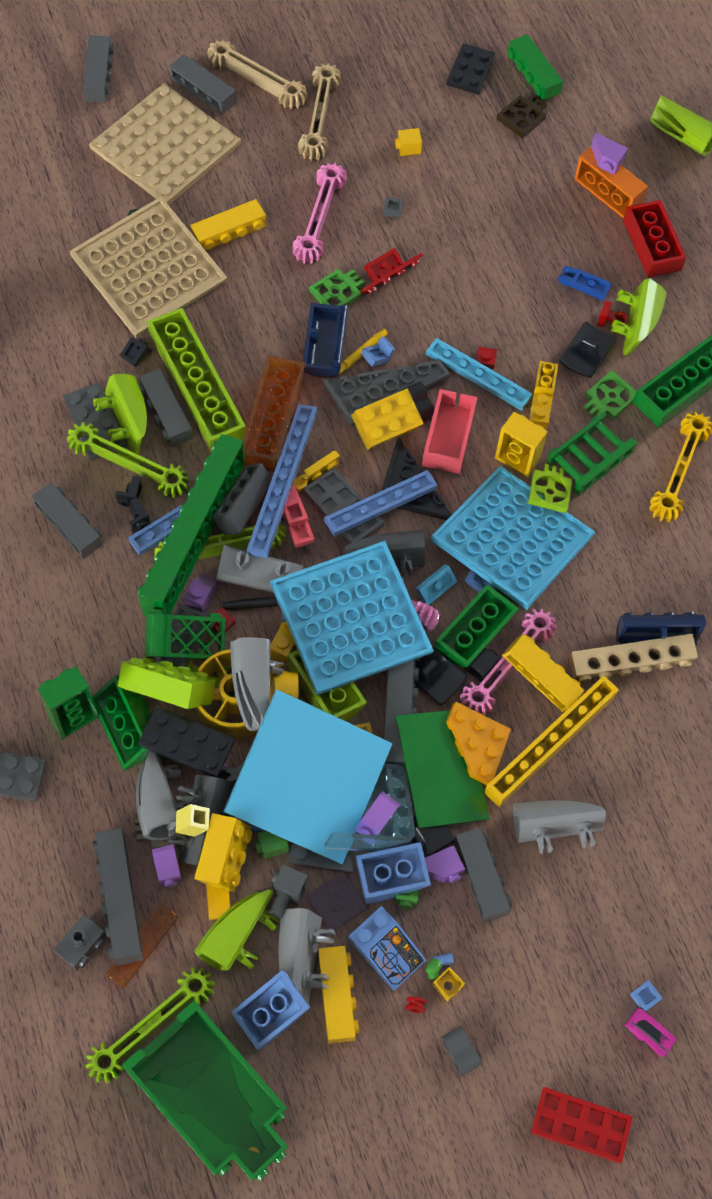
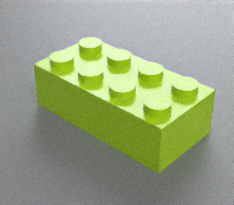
[118,656,216,709]

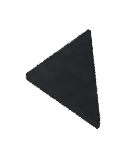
[382,437,452,520]

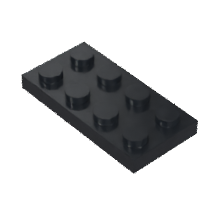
[138,706,235,778]

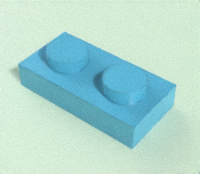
[415,564,458,605]

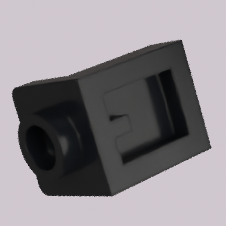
[119,337,152,367]
[116,476,143,507]
[129,497,151,533]

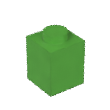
[254,831,289,859]

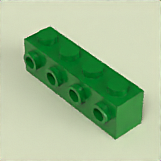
[507,34,563,101]

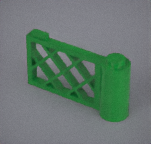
[145,610,226,659]

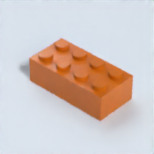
[574,147,648,218]

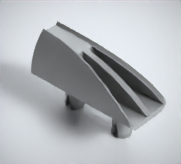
[215,545,303,593]
[230,637,284,731]
[136,751,190,840]
[512,800,606,854]
[278,908,335,1004]

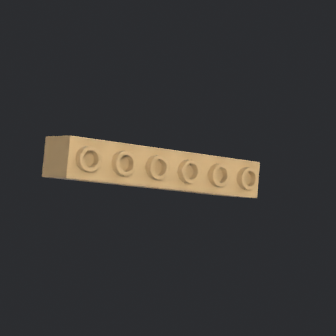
[568,634,698,682]

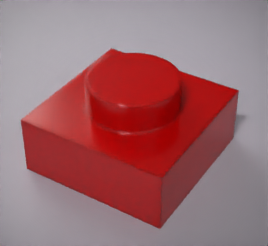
[597,300,613,327]
[476,347,497,369]
[212,607,236,633]

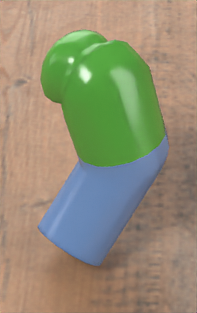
[426,953,454,980]

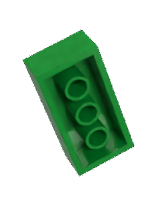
[37,666,99,740]

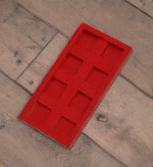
[530,1087,633,1164]

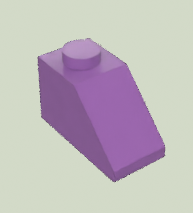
[591,133,628,175]
[184,573,221,613]
[355,791,400,843]
[152,844,182,888]
[425,845,465,883]

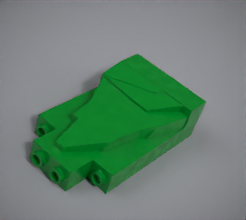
[122,1001,288,1182]

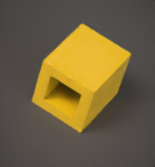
[395,128,422,156]

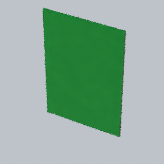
[395,710,490,828]

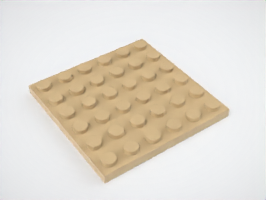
[89,83,241,205]
[70,197,227,338]

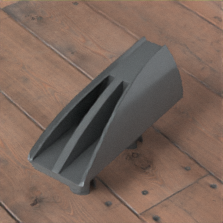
[344,529,425,577]
[167,775,235,865]

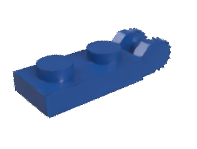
[558,266,612,301]

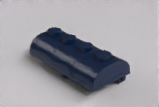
[302,303,348,377]
[616,612,706,647]

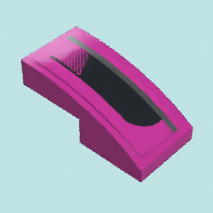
[624,1008,677,1057]

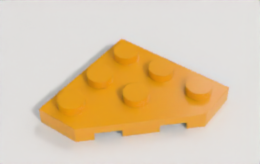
[446,702,511,785]

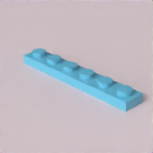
[426,338,533,411]

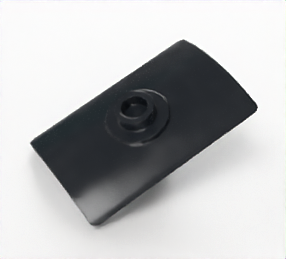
[559,322,617,378]
[415,645,467,705]
[380,815,455,858]

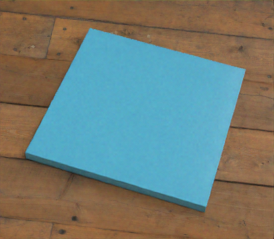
[430,466,595,610]
[270,541,434,696]
[223,690,393,864]

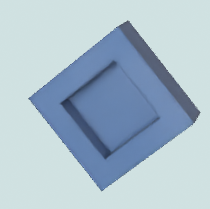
[630,980,663,1012]

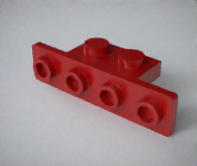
[360,248,424,294]

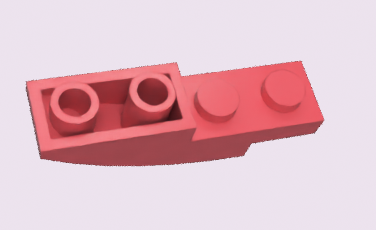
[282,484,315,548]

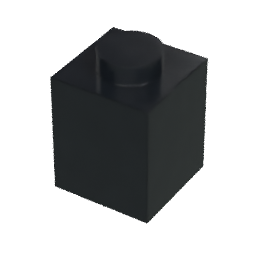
[466,647,499,682]

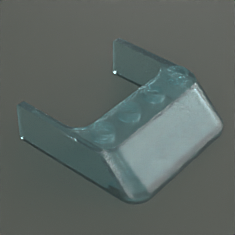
[325,763,415,852]

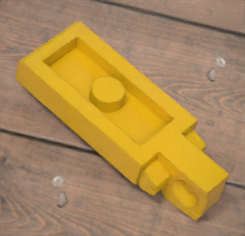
[293,450,340,493]

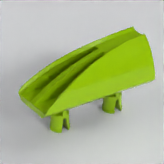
[650,95,712,156]
[611,279,667,356]
[93,374,147,455]
[194,890,280,971]

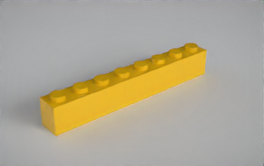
[484,676,619,808]

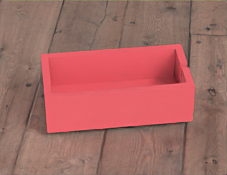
[422,389,478,474]

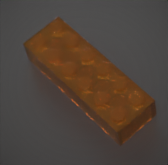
[243,355,306,472]

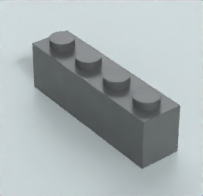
[83,35,114,102]
[170,54,236,114]
[139,369,193,447]
[212,463,272,535]
[32,482,102,559]
[455,828,512,923]

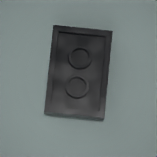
[446,43,495,95]

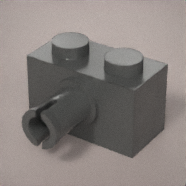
[269,865,308,919]
[54,915,106,971]

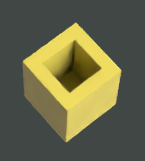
[176,804,210,837]

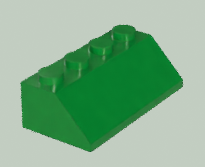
[434,584,519,668]
[93,675,152,770]

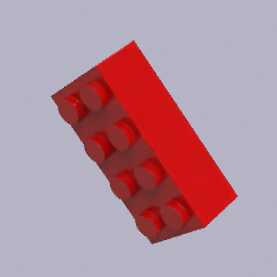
[623,200,686,278]

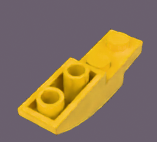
[529,361,558,428]

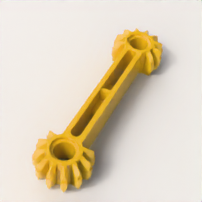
[649,411,712,523]

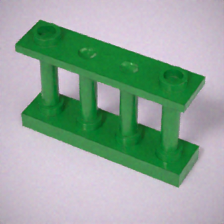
[547,412,637,496]

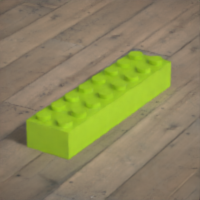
[147,308,247,453]

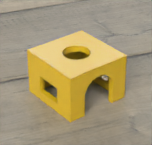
[432,967,465,1002]

